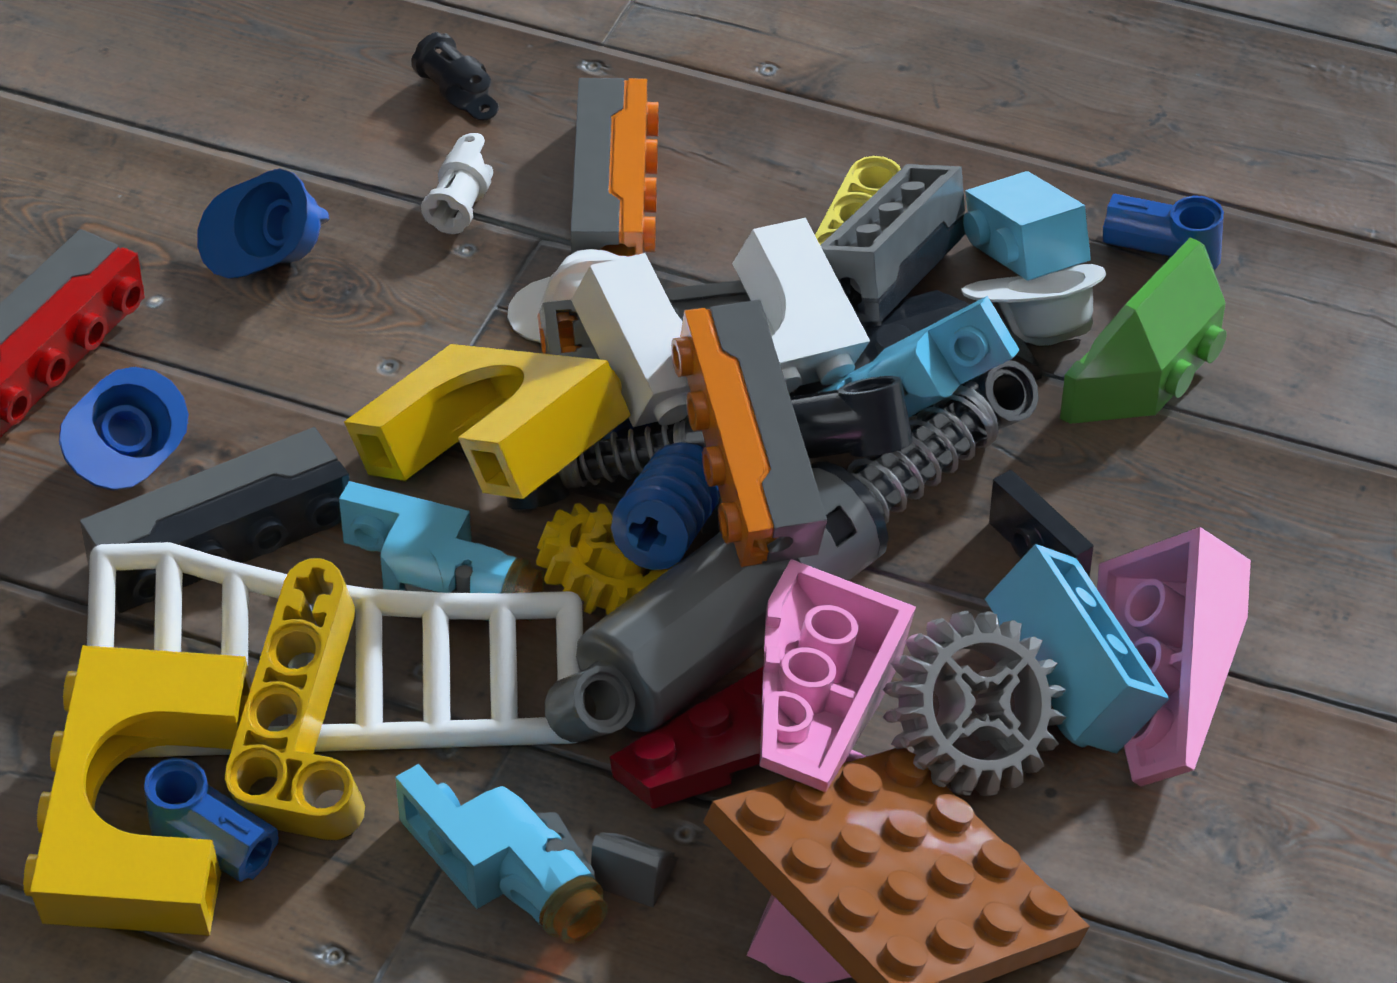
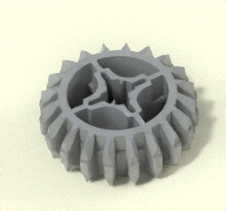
[882,611,1067,796]

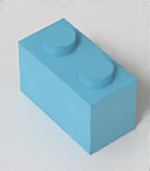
[963,171,1091,281]

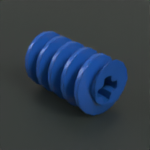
[611,442,721,570]

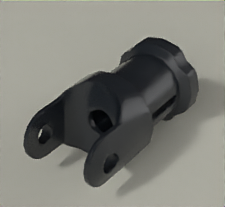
[411,32,499,120]

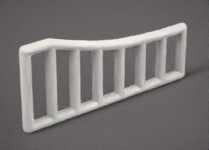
[87,542,585,758]

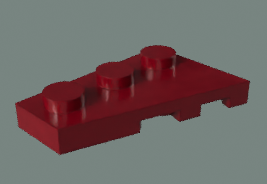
[609,666,764,809]

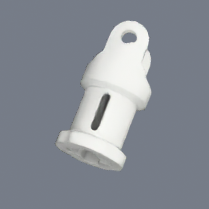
[421,133,493,234]

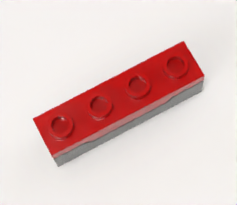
[0,229,145,438]

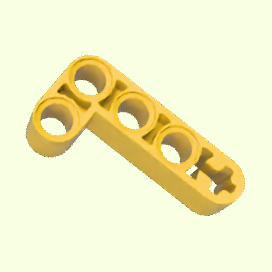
[225,558,365,840]

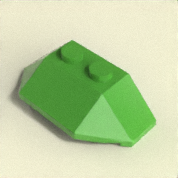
[1060,237,1227,424]

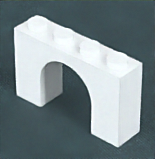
[571,218,870,427]

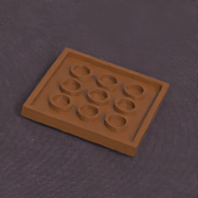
[703,748,1090,983]

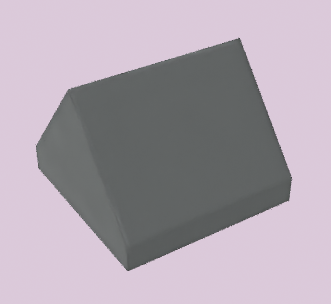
[591,833,678,907]

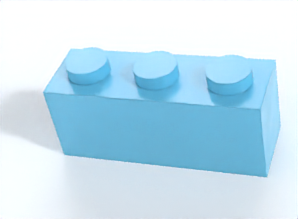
[985,544,1170,754]

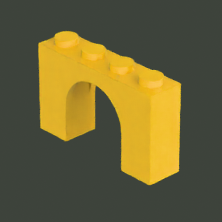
[344,344,631,499]
[23,645,252,936]

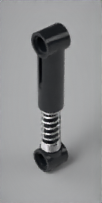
[506,376,913,510]

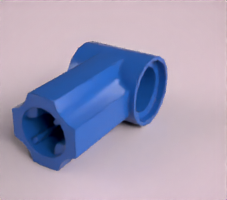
[1103,193,1224,270]
[144,758,279,882]

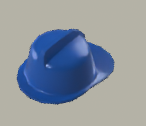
[197,168,330,279]
[59,367,189,491]

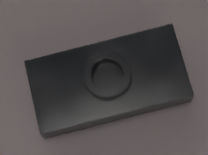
[989,470,1094,578]

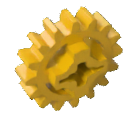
[536,503,679,615]

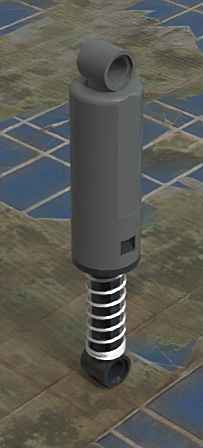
[544,361,1039,742]

